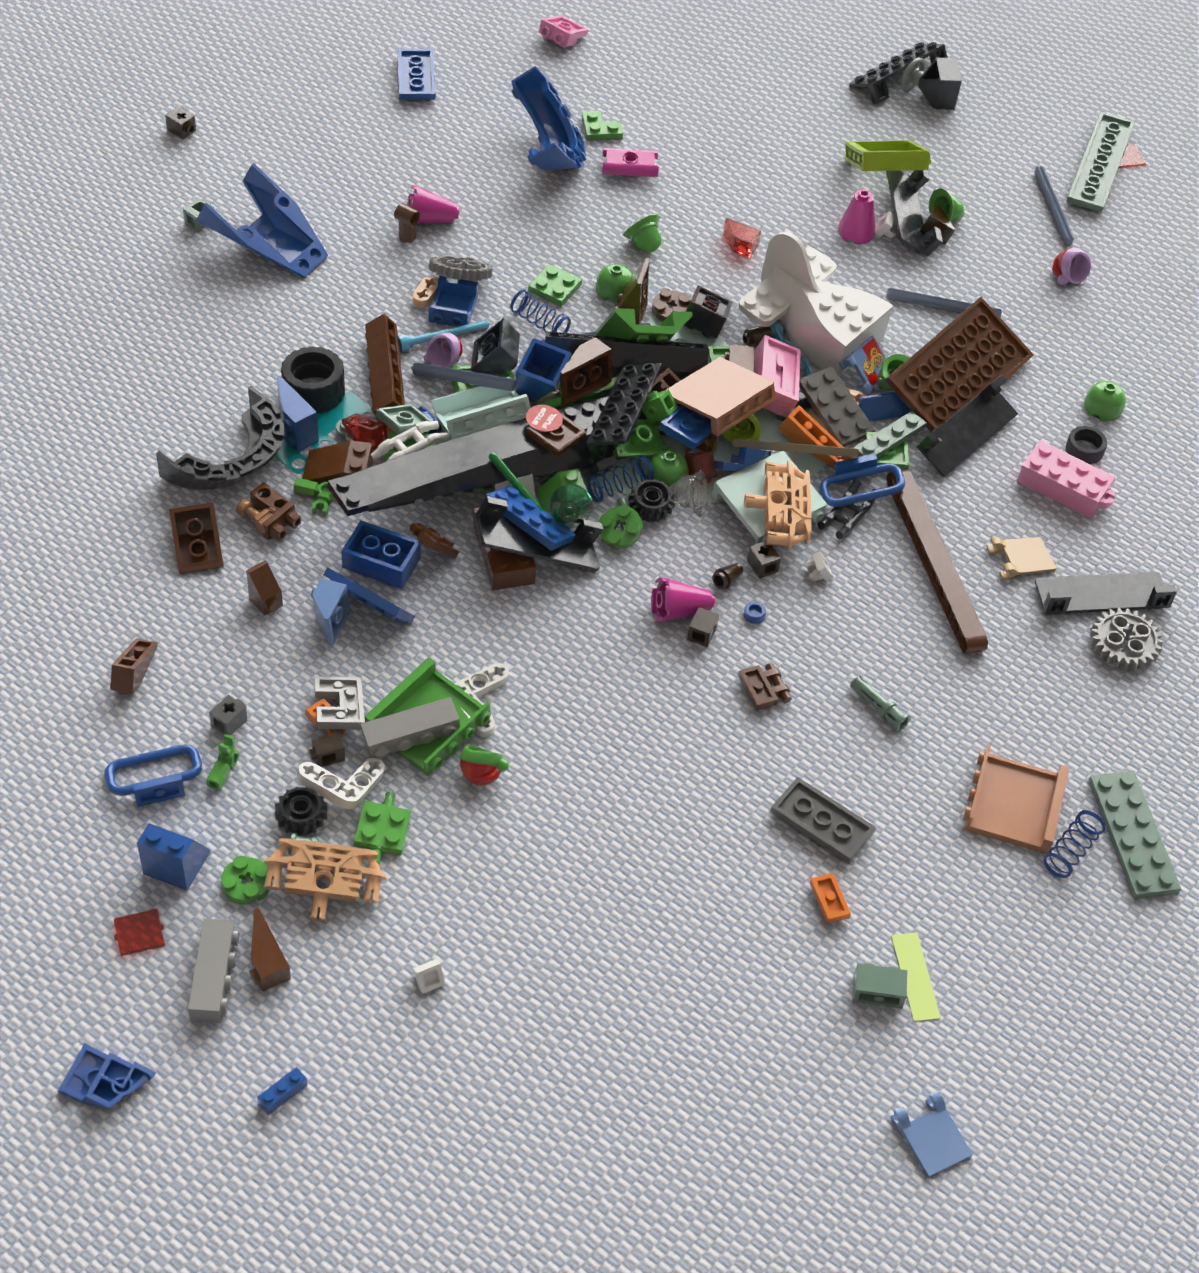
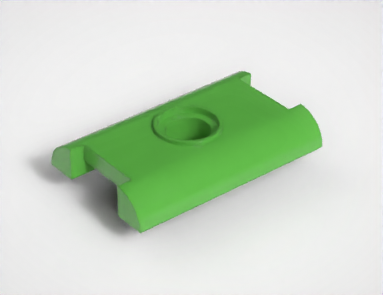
[612,419,671,457]

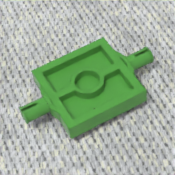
[354,792,411,864]

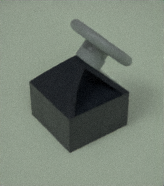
[901,58,962,110]

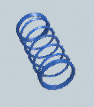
[510,289,571,333]
[587,455,654,503]
[1043,810,1106,878]

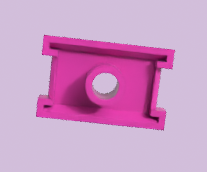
[602,148,659,177]

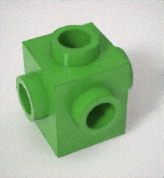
[642,389,678,423]

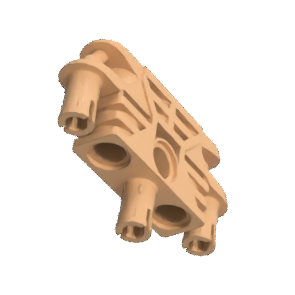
[744,460,811,550]
[263,838,387,921]

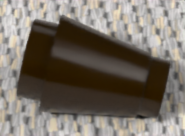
[712,563,744,589]

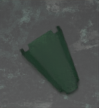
[549,484,593,527]

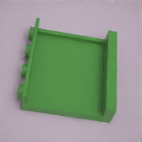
[364,657,491,776]

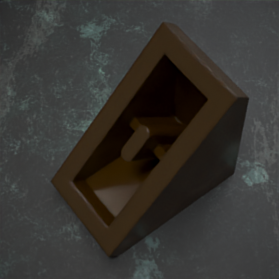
[921,205,956,244]

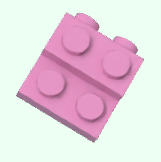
[538,15,589,48]

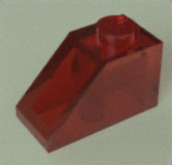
[723,218,761,258]
[342,413,388,453]
[683,451,717,484]

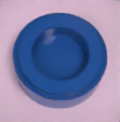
[743,602,766,624]

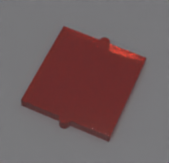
[1119,144,1146,168]
[114,909,165,956]

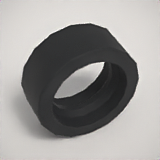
[1066,426,1107,464]

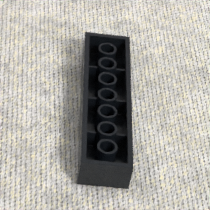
[545,331,709,375]

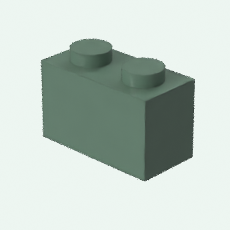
[852,963,907,1009]

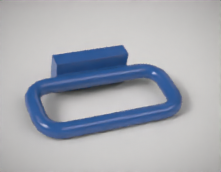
[820,453,906,507]
[104,744,202,807]

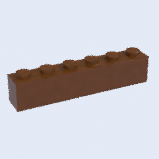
[365,313,405,416]

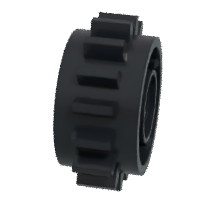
[628,479,675,522]
[274,787,328,836]

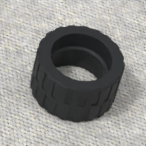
[281,346,345,414]

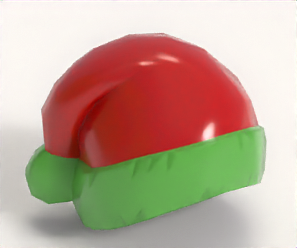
[460,745,509,786]

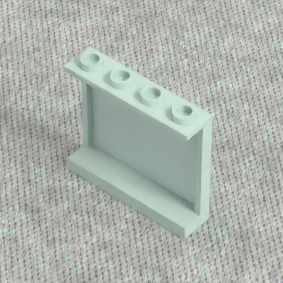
[431,377,531,440]
[711,451,827,544]

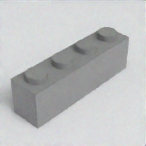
[361,697,460,758]
[188,918,240,1023]

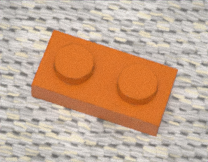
[809,873,851,924]

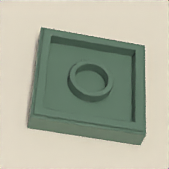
[376,404,432,435]

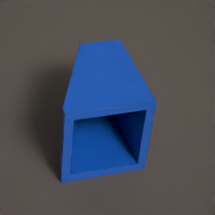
[515,338,571,403]
[137,823,210,891]

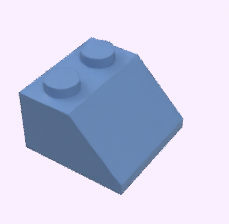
[311,578,350,646]

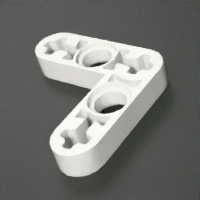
[454,663,509,737]
[297,758,385,809]

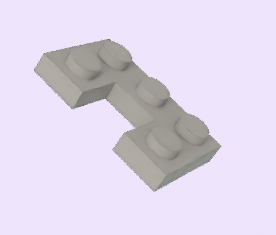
[314,676,365,730]

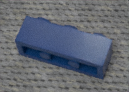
[257,1067,308,1115]

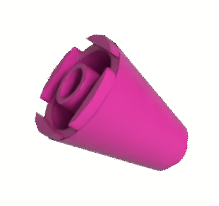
[407,185,460,224]
[838,190,876,244]
[651,577,715,622]

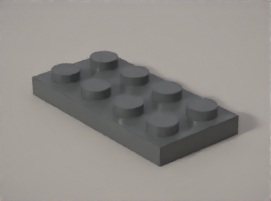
[799,366,875,447]
[770,777,876,863]

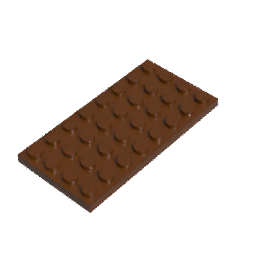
[884,297,1034,432]

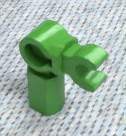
[293,478,334,517]
[206,734,239,790]

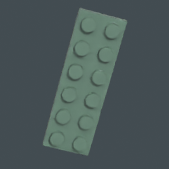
[1088,770,1181,899]

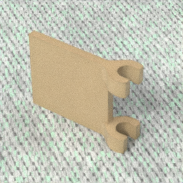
[986,537,1057,580]

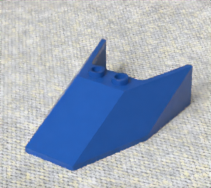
[196,163,328,279]

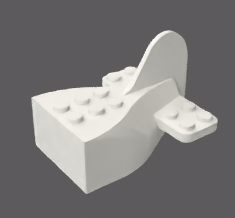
[738,232,893,376]

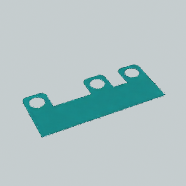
[274,390,379,474]

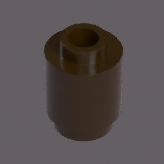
[742,326,773,348]

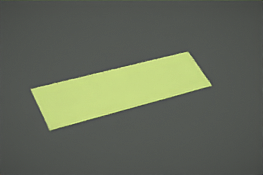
[891,933,941,1021]

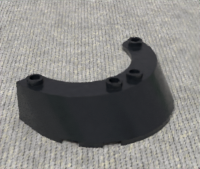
[156,386,284,490]

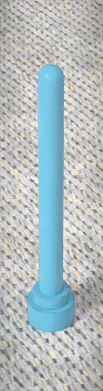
[398,321,490,352]

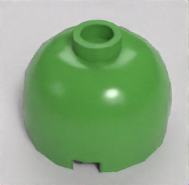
[596,264,633,302]
[1084,381,1126,421]
[647,449,689,492]

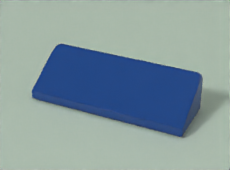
[859,392,911,421]

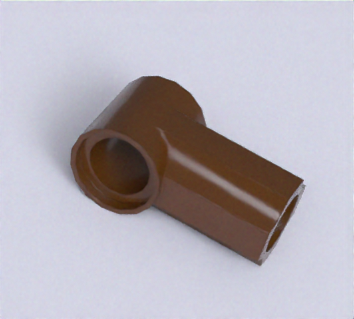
[394,203,420,243]

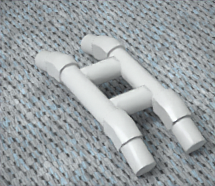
[371,421,450,461]

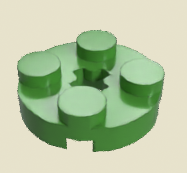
[599,504,643,549]
[221,856,270,905]

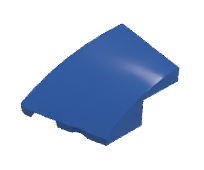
[710,447,771,471]
[58,1043,157,1109]

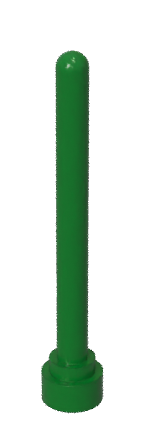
[489,452,561,523]

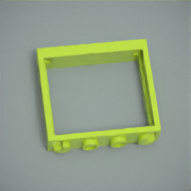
[845,140,931,171]

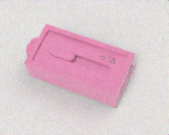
[754,335,801,418]
[1017,440,1115,519]

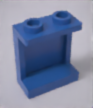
[428,275,478,327]

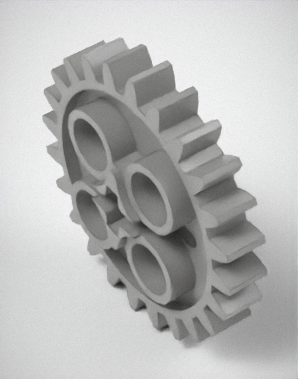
[428,256,493,281]
[1090,608,1164,671]

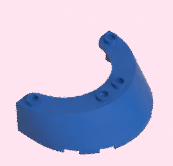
[511,66,586,171]

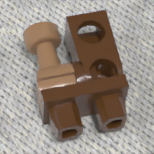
[236,482,301,541]

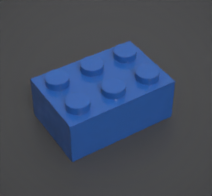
[341,520,421,589]

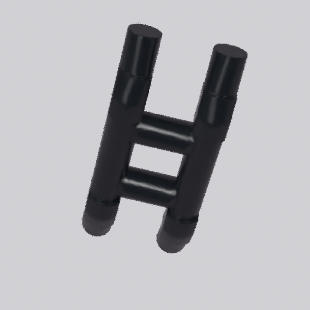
[817,479,876,539]

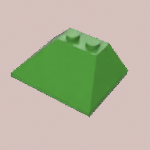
[596,308,692,343]

